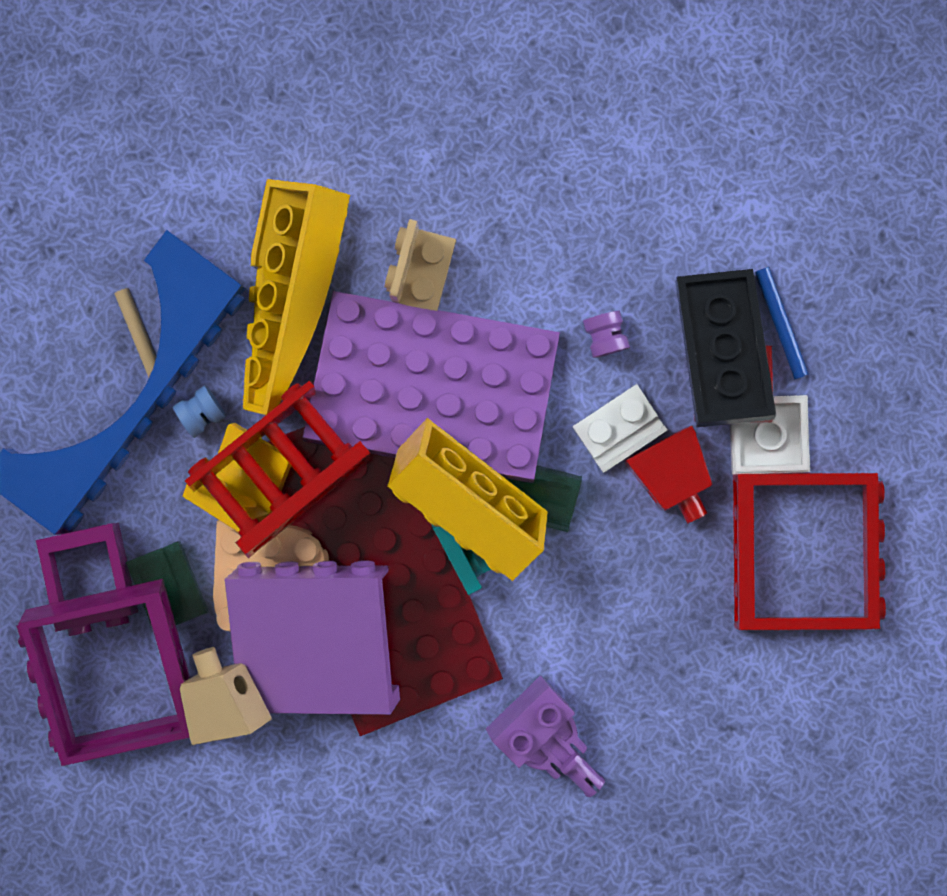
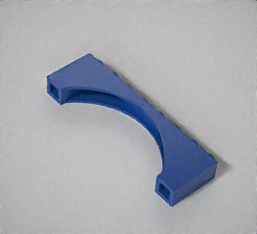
[0,230,246,535]

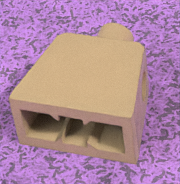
[180,647,272,745]

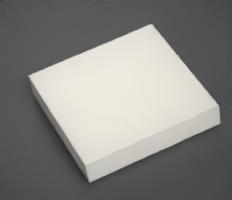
[730,395,810,475]

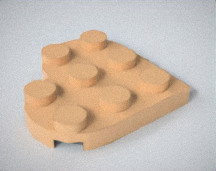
[213,520,329,631]

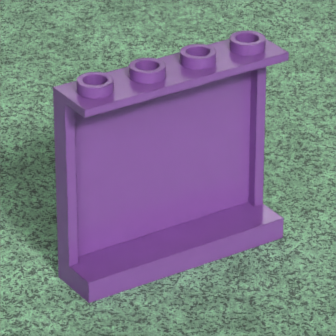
[225,561,400,715]

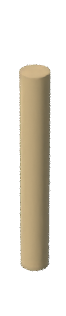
[114,288,156,377]

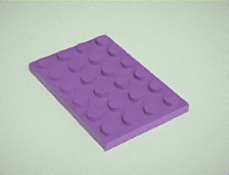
[303,291,560,483]

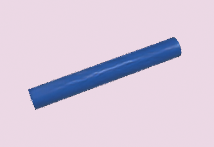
[755,267,809,380]

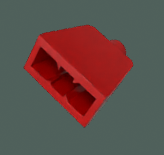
[624,426,712,524]

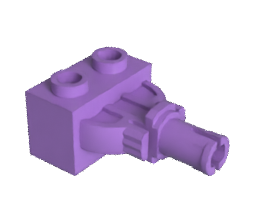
[486,675,605,797]

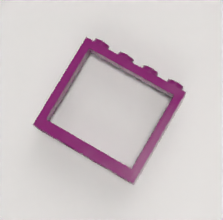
[16,579,190,766]

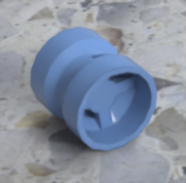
[173,385,226,438]

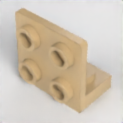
[384,219,456,311]

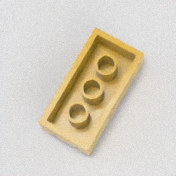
[388,418,548,581]

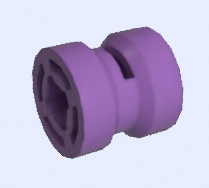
[583,310,630,358]

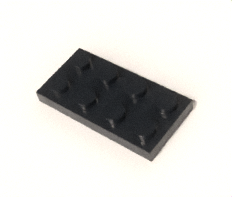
[675,269,776,428]

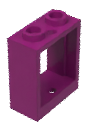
[36,523,138,636]

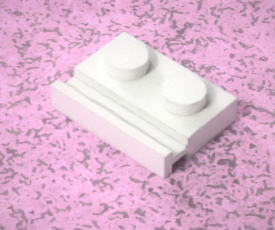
[572,384,667,473]

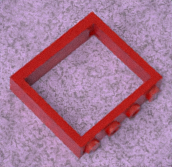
[733,473,886,630]

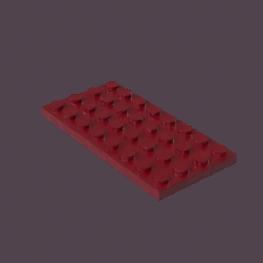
[267,426,503,736]

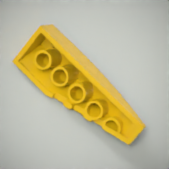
[243,179,350,415]

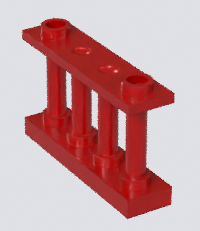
[185,380,371,559]

